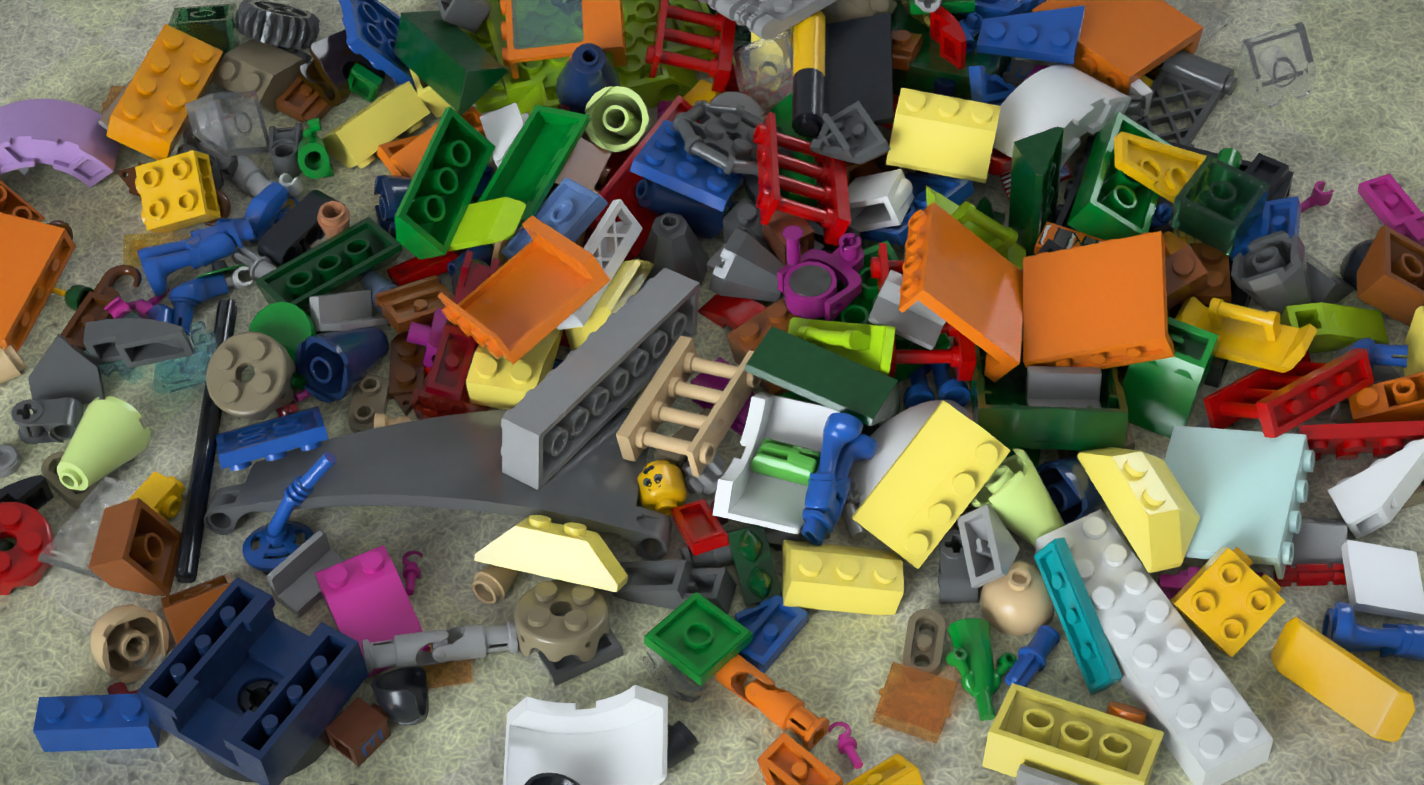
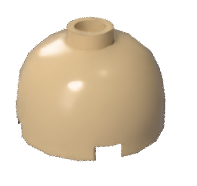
[980,561,1055,636]
[90,604,169,683]

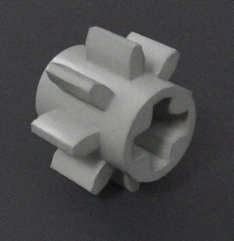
[682,452,727,495]

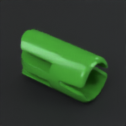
[750,438,821,486]

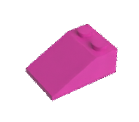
[314,545,431,678]

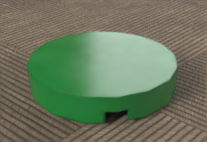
[249,302,316,363]

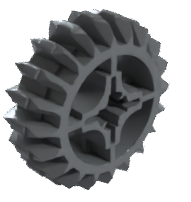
[235,0,320,49]

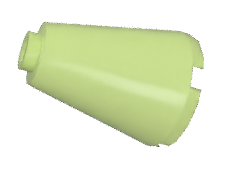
[585,86,649,152]
[57,396,151,490]
[970,448,1065,547]

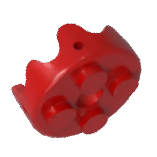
[0,502,57,595]

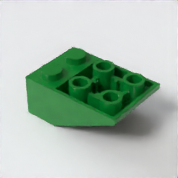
[1122,317,1220,438]

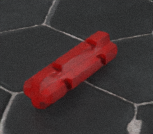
[1273,563,1346,587]

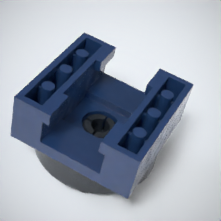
[137,577,369,785]

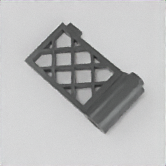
[1135,50,1238,147]

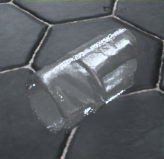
[643,648,707,713]

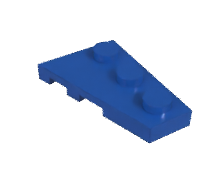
[977,5,1085,65]

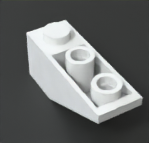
[1327,438,1424,538]

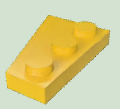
[1114,131,1210,221]

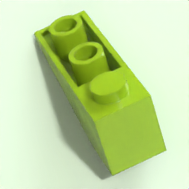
[1280,302,1389,353]

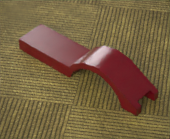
[425,251,500,401]

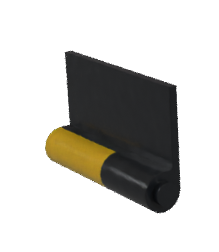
[792,11,894,137]

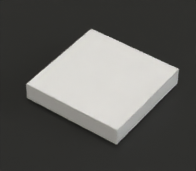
[1341,539,1424,621]

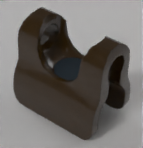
[298,29,385,106]

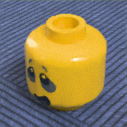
[637,460,687,516]

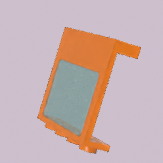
[500,0,627,79]

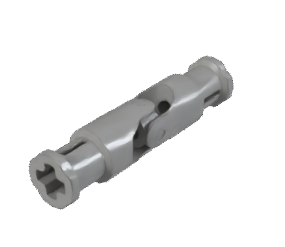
[183,120,280,196]
[362,619,518,673]

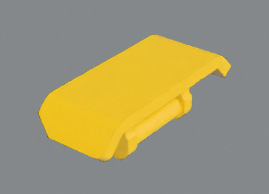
[1175,297,1318,373]
[1271,617,1416,742]

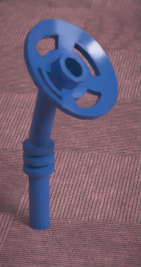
[242,452,337,572]

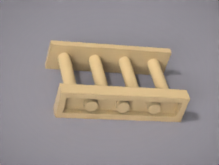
[616,335,762,477]

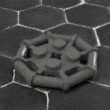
[673,100,794,175]

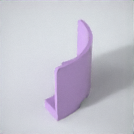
[0,99,120,188]

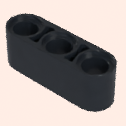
[257,190,345,267]

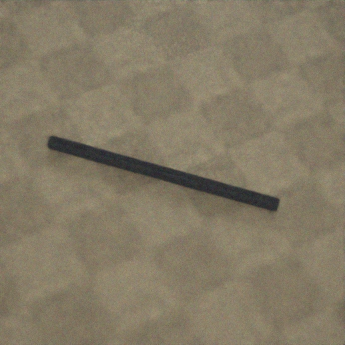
[175,299,238,583]

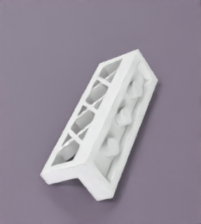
[557,199,643,330]

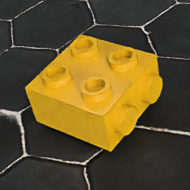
[135,150,221,233]
[1170,547,1286,658]

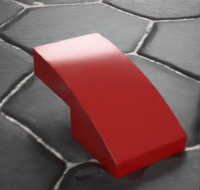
[930,5,966,70]
[698,294,767,330]

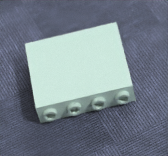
[1164,426,1315,579]

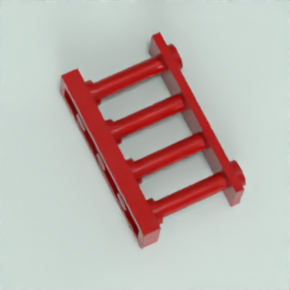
[645,0,736,93]
[753,112,851,246]
[871,243,976,381]
[1203,348,1375,438]

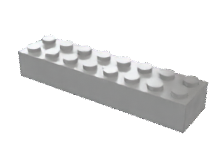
[501,267,700,490]

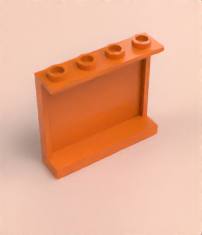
[1031,0,1204,95]
[899,202,1023,382]
[0,212,76,352]
[438,216,611,364]
[1023,231,1174,369]

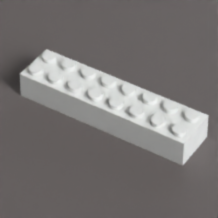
[1034,509,1273,785]

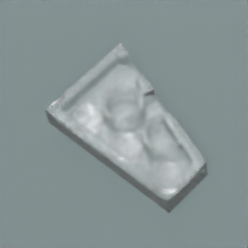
[38,476,139,581]

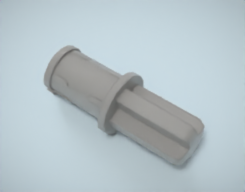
[233,245,276,280]

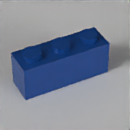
[33,693,161,752]

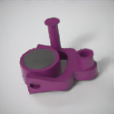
[777,225,864,321]

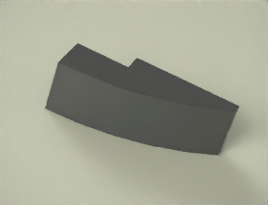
[83,318,195,368]
[611,560,737,614]

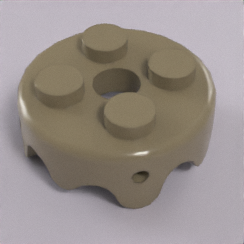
[206,331,296,420]
[514,580,610,662]

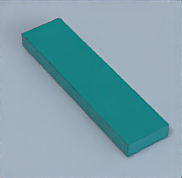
[1033,537,1123,695]

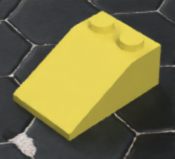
[466,327,564,409]

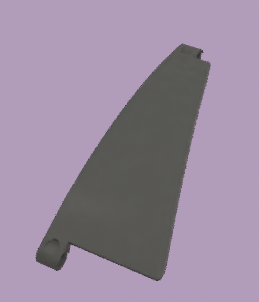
[204,408,672,561]

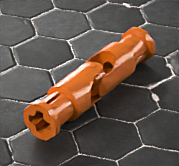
[715,654,830,749]

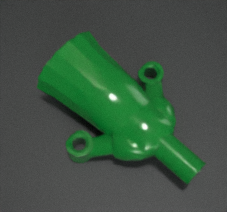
[297,117,334,179]
[946,618,1017,721]

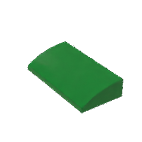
[477,105,591,228]

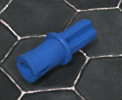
[1005,625,1060,687]

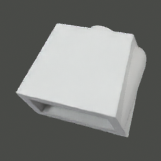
[848,169,914,232]

